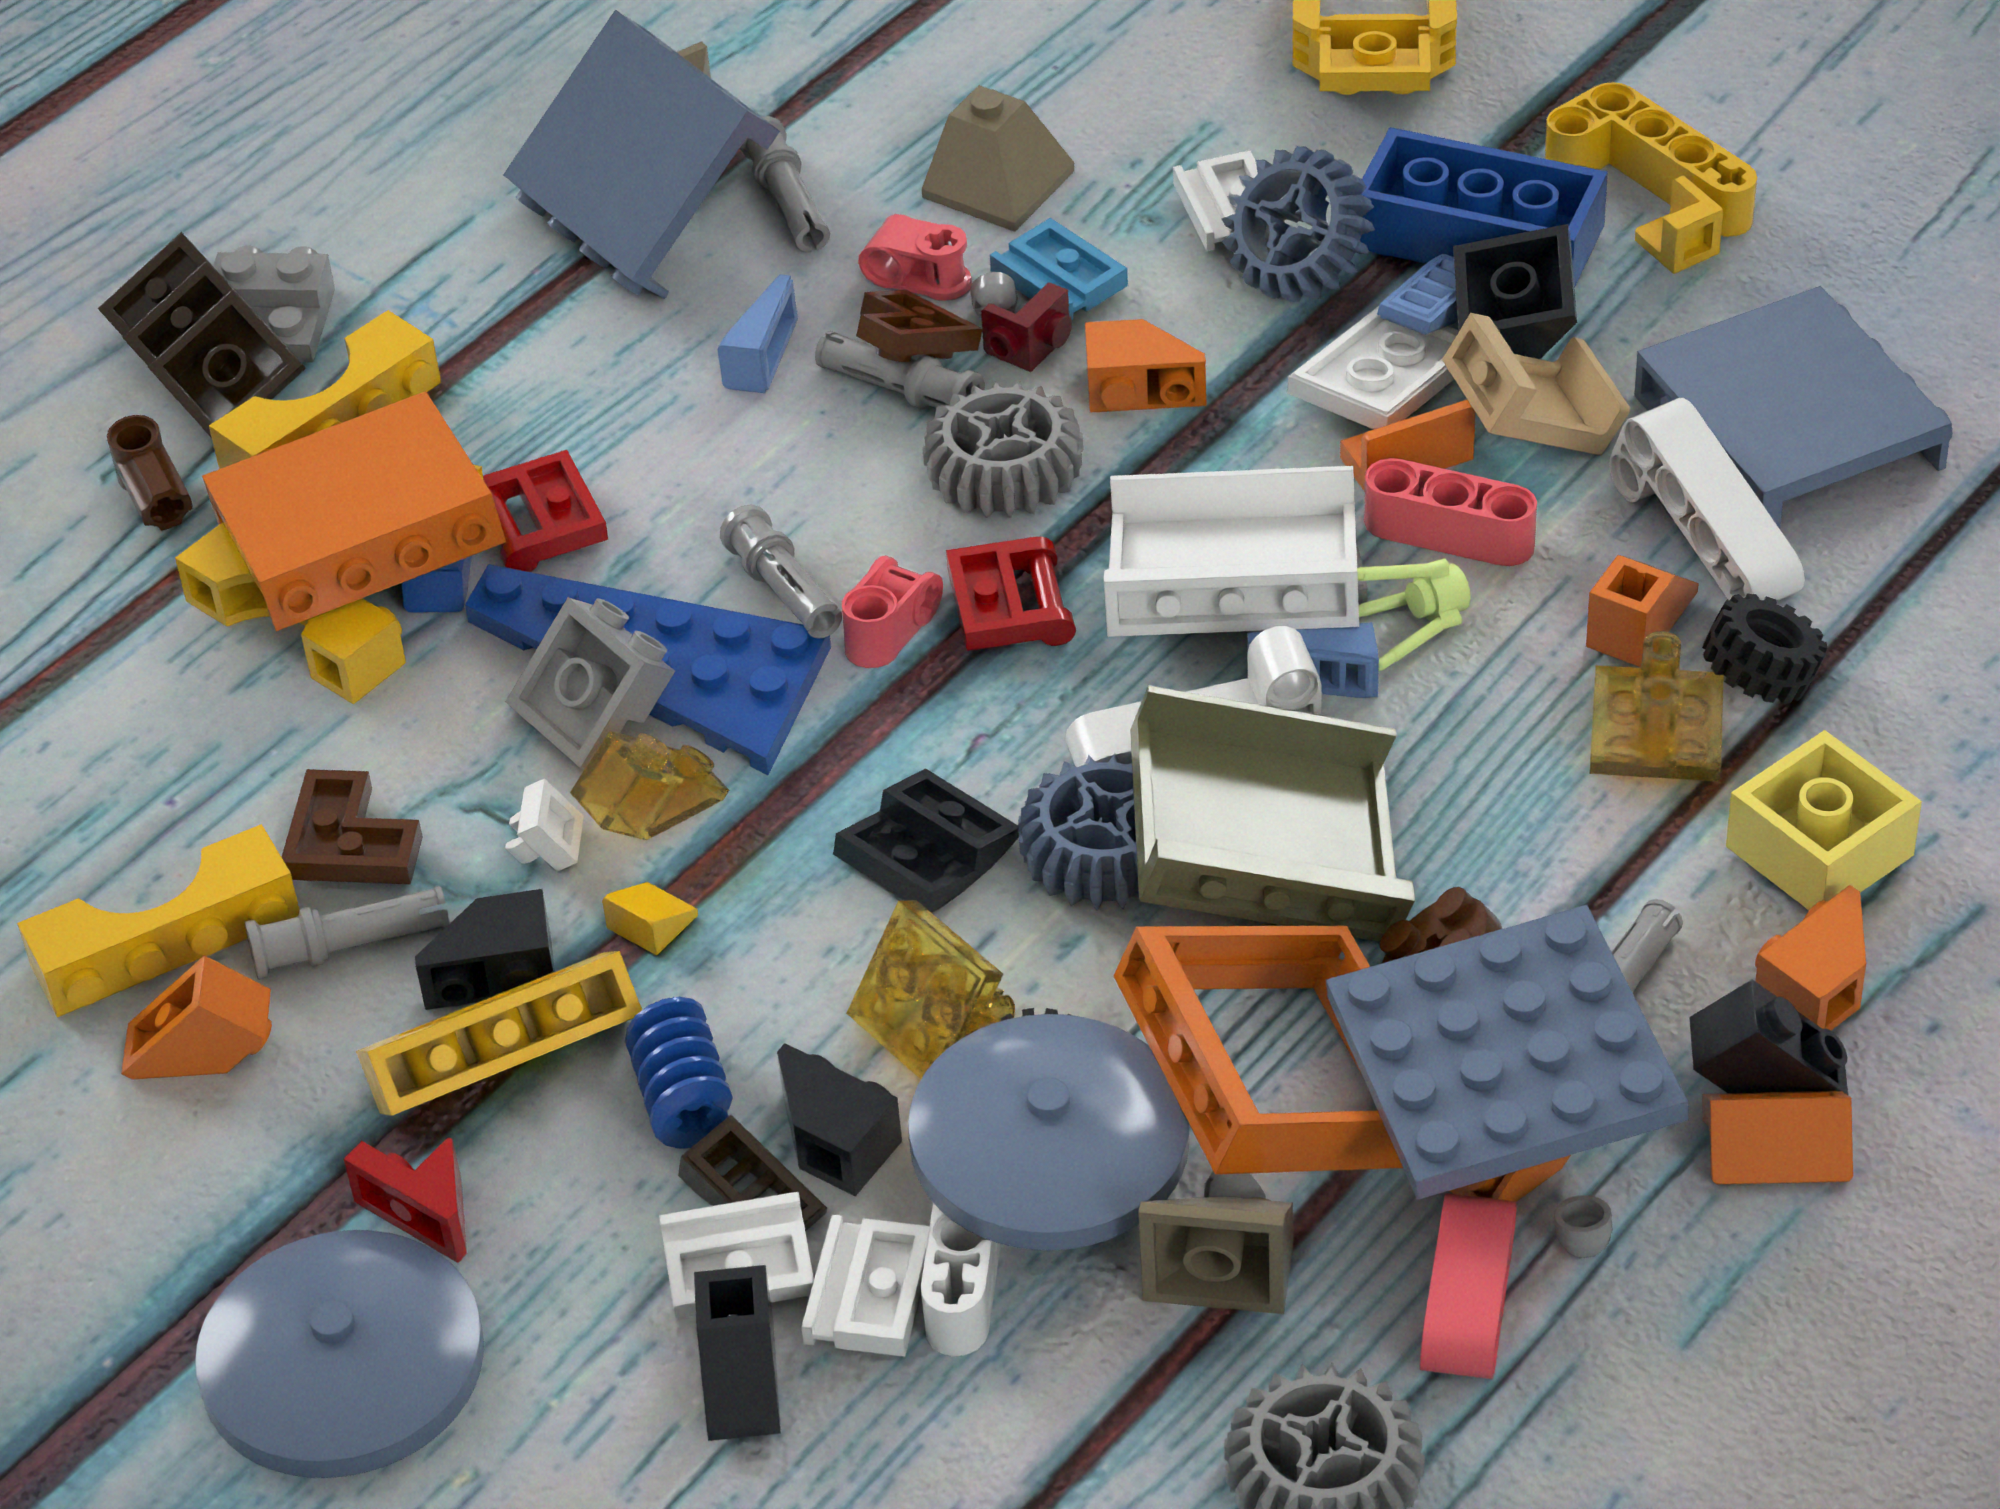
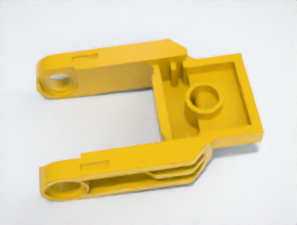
[1293,0,1457,95]

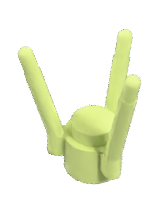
[1357,558,1471,671]

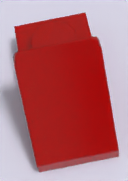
[344,1137,467,1263]

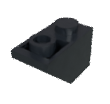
[415,889,555,1010]
[1689,979,1849,1096]
[777,1043,902,1197]
[694,1265,781,1441]

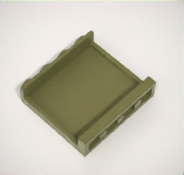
[1130,685,1415,942]

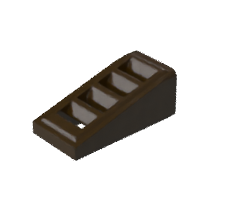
[678,1115,827,1231]

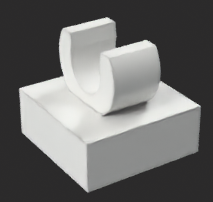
[505,778,584,872]

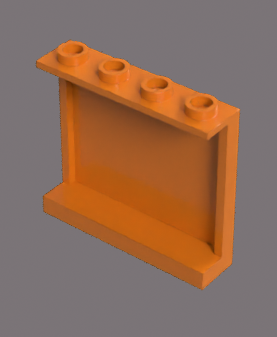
[202,391,506,631]

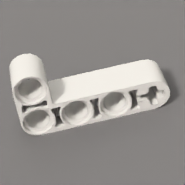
[1609,398,1805,602]
[1065,626,1322,767]
[921,1203,1001,1357]

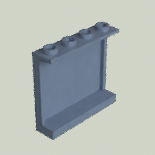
[503,10,780,299]
[1634,286,1953,529]

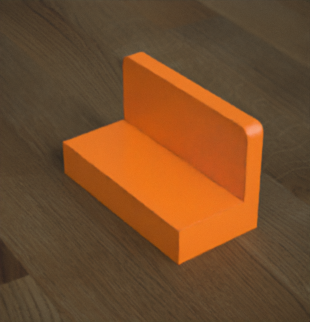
[1340,400,1475,492]
[1702,1091,1853,1184]

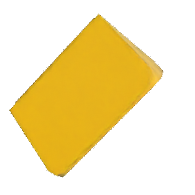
[602,882,698,956]

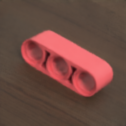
[1364,458,1537,566]
[1420,1193,1517,1380]

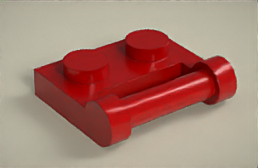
[483,450,608,572]
[946,536,1076,651]

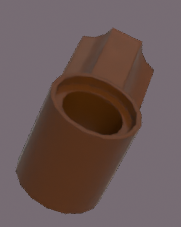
[106,415,193,531]

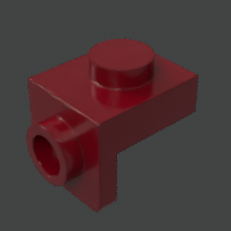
[981,282,1072,372]

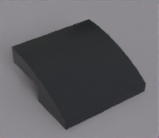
[833,768,1019,915]

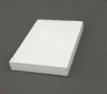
[1287,306,1458,429]

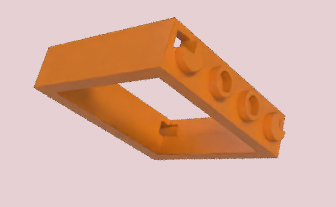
[1113,926,1403,1175]

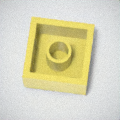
[1726,730,1922,910]

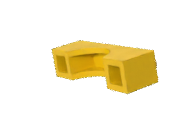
[209,310,441,469]
[175,522,406,704]
[17,824,300,1017]

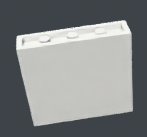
[1104,466,1359,637]

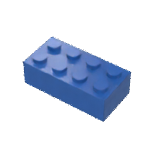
[1360,127,1608,288]

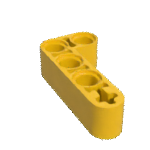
[1545,82,1757,237]

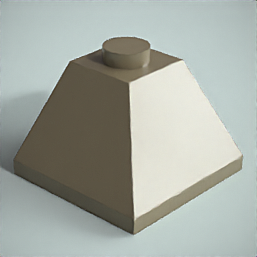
[922,85,1075,232]
[1139,1196,1293,1314]

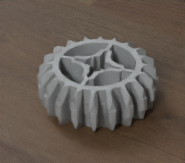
[922,381,1084,519]
[1224,1362,1425,1509]

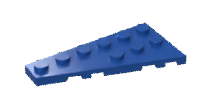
[465,564,831,775]

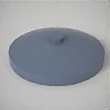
[908,1014,1189,1250]
[195,1230,484,1478]

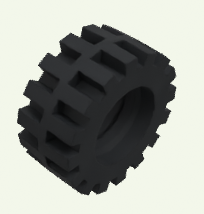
[1702,593,1828,704]

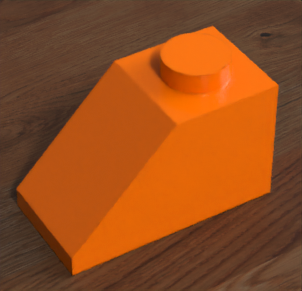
[121,955,272,1080]

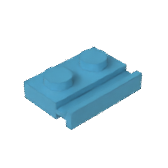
[990,218,1128,321]

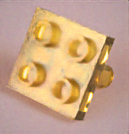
[1589,631,1724,782]
[846,900,1015,1079]

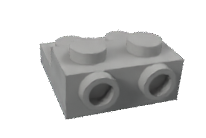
[213,245,335,362]
[505,597,675,772]

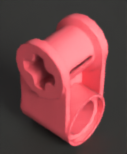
[858,214,972,301]
[842,555,943,668]

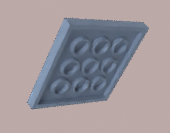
[1326,905,1689,1200]

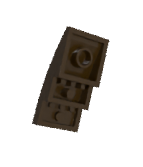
[97,232,306,438]

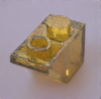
[570,731,730,840]

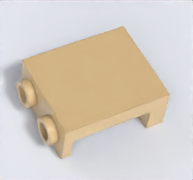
[1442,313,1630,456]

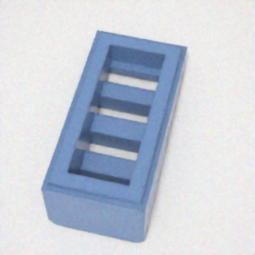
[1377,254,1458,335]
[717,274,798,393]
[1247,622,1379,698]

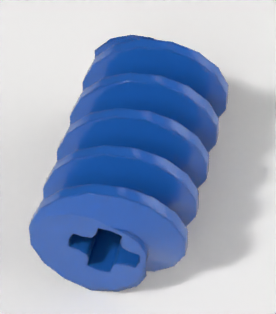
[625,996,733,1149]

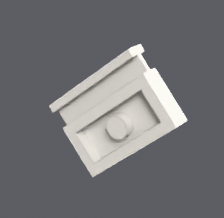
[1173,150,1285,251]
[659,1192,814,1319]
[801,1215,930,1357]

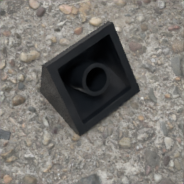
[1453,224,1577,359]

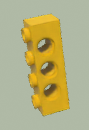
[356,951,642,1116]

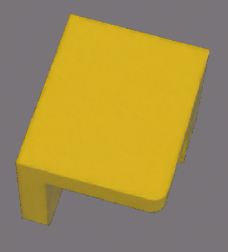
[1635,176,1723,274]

